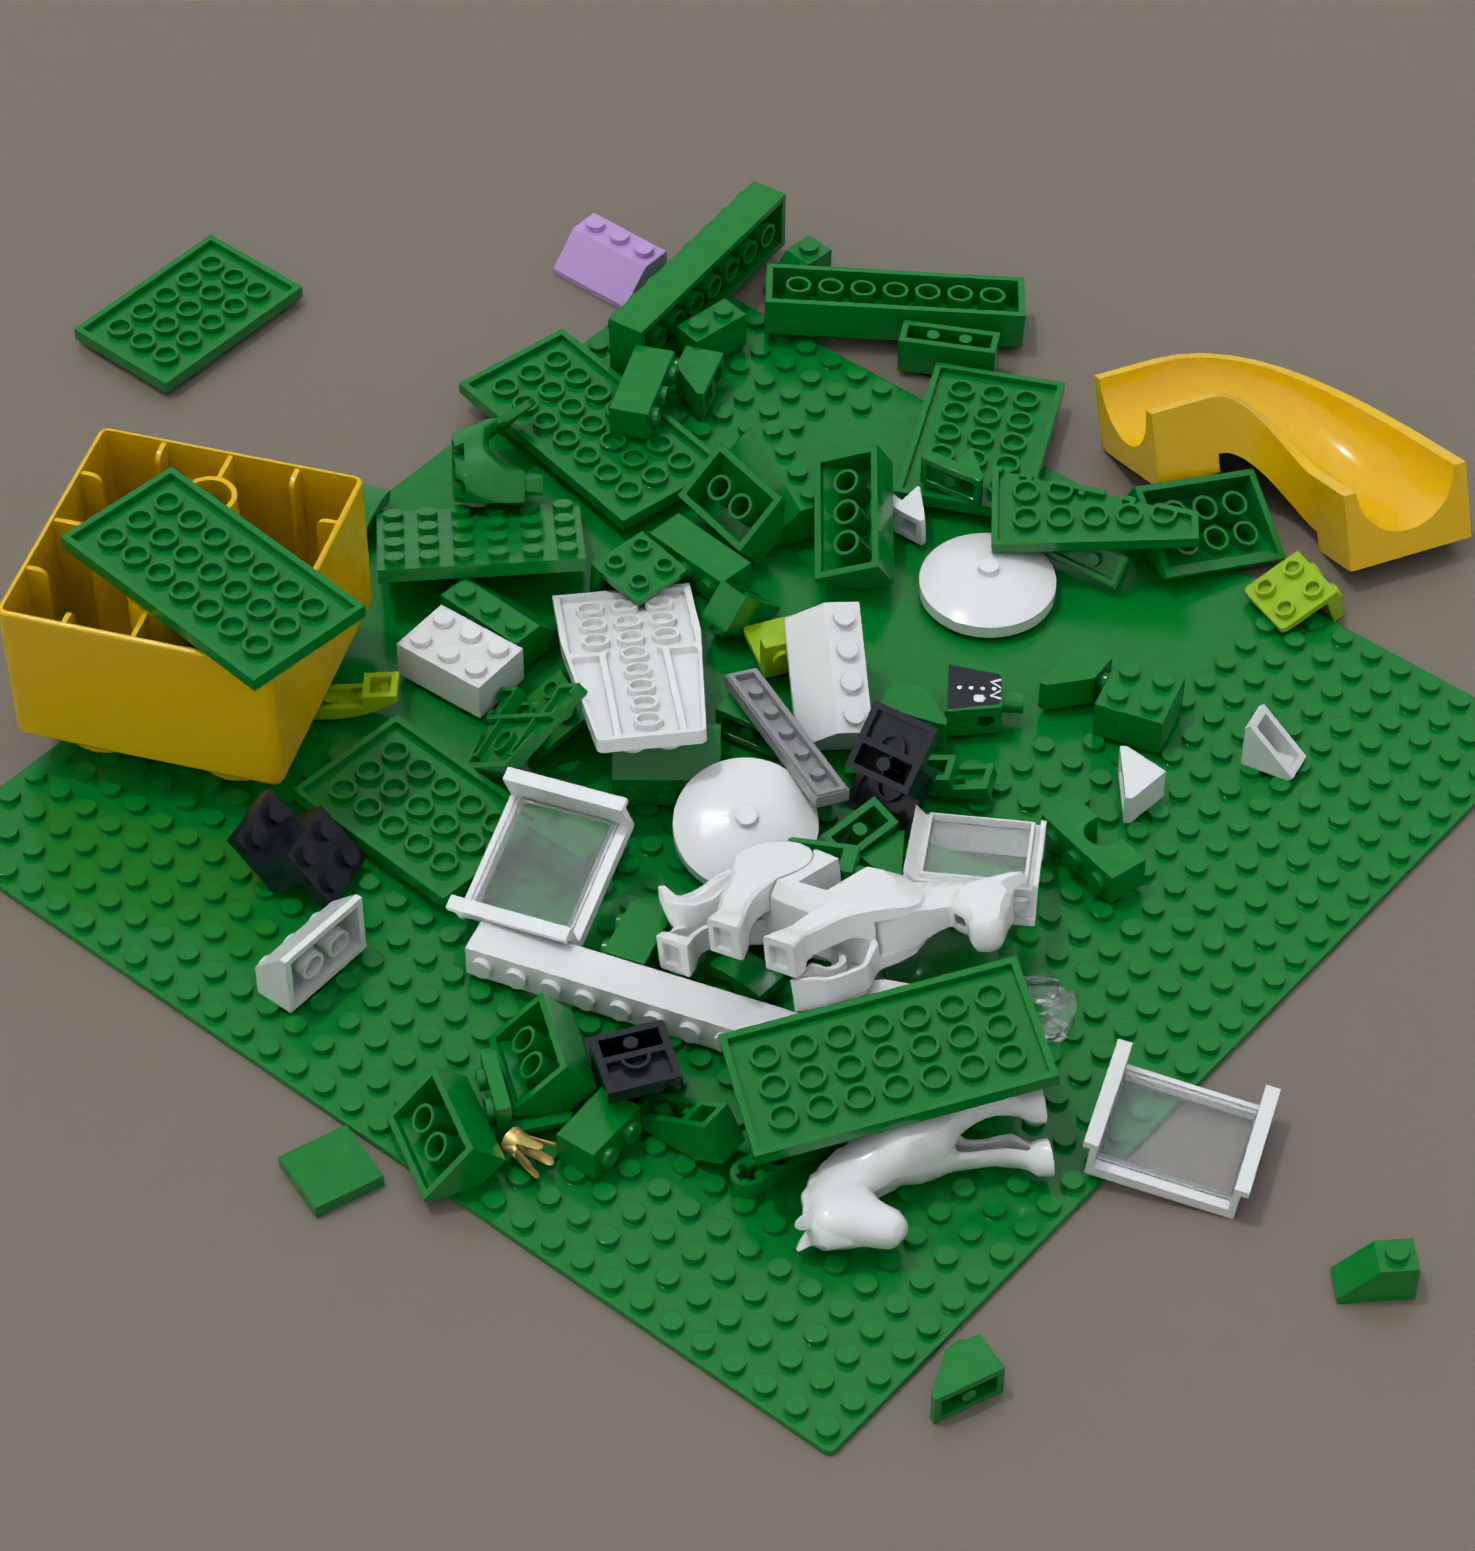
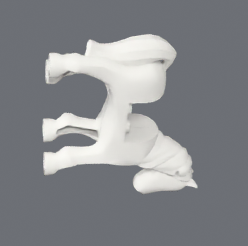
[794,974,1055,1252]

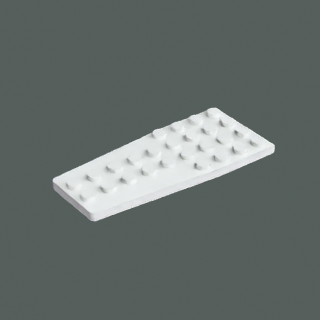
[552,583,707,753]

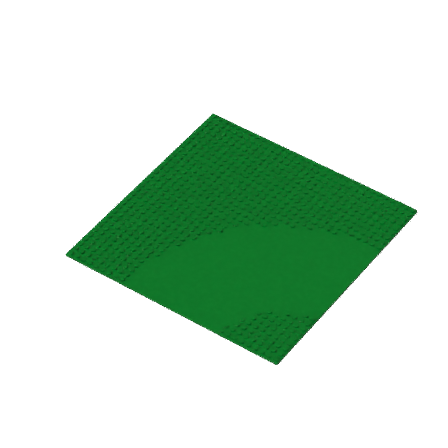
[0,297,1475,1456]

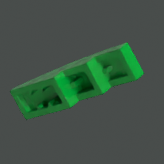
[844,748,998,799]

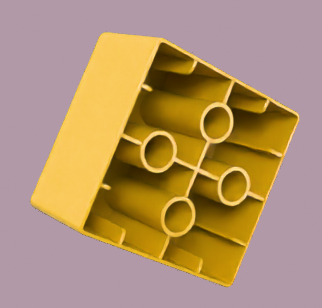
[0,428,372,785]

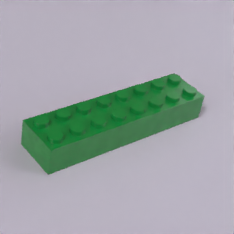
[608,181,786,374]
[763,263,1026,348]

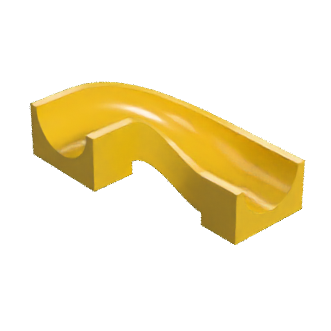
[1094,353,1472,572]

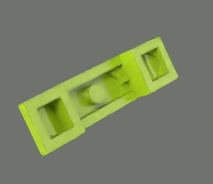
[314,671,400,720]

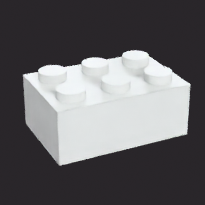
[396,605,524,718]

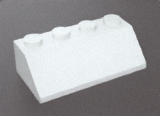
[784,602,871,750]

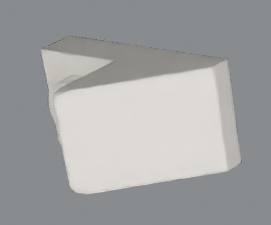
[893,486,926,546]

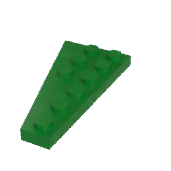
[991,464,1199,553]

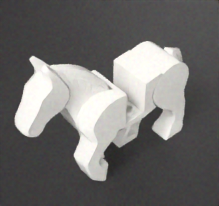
[656,841,1029,1013]

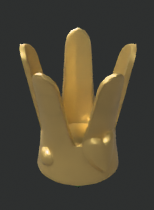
[500,1126,557,1179]

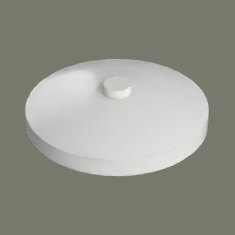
[919,533,1056,638]
[673,757,819,884]

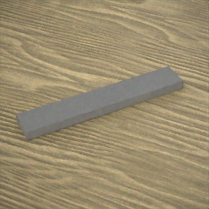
[724,668,850,808]

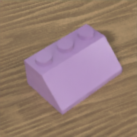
[553,213,667,309]

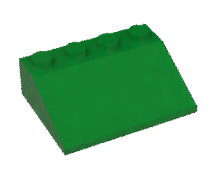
[1128,469,1286,580]

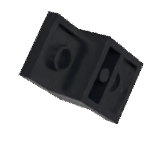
[843,700,942,836]
[227,789,367,908]
[582,1020,684,1104]

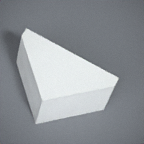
[1241,704,1306,781]
[1118,746,1166,823]

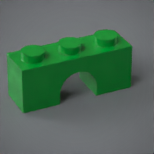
[1041,795,1146,903]

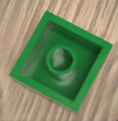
[1092,658,1185,753]

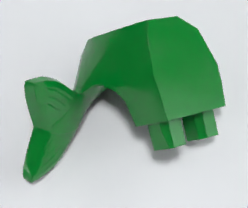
[451,398,543,503]

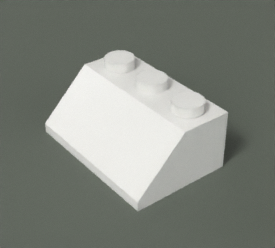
[255,894,367,1013]

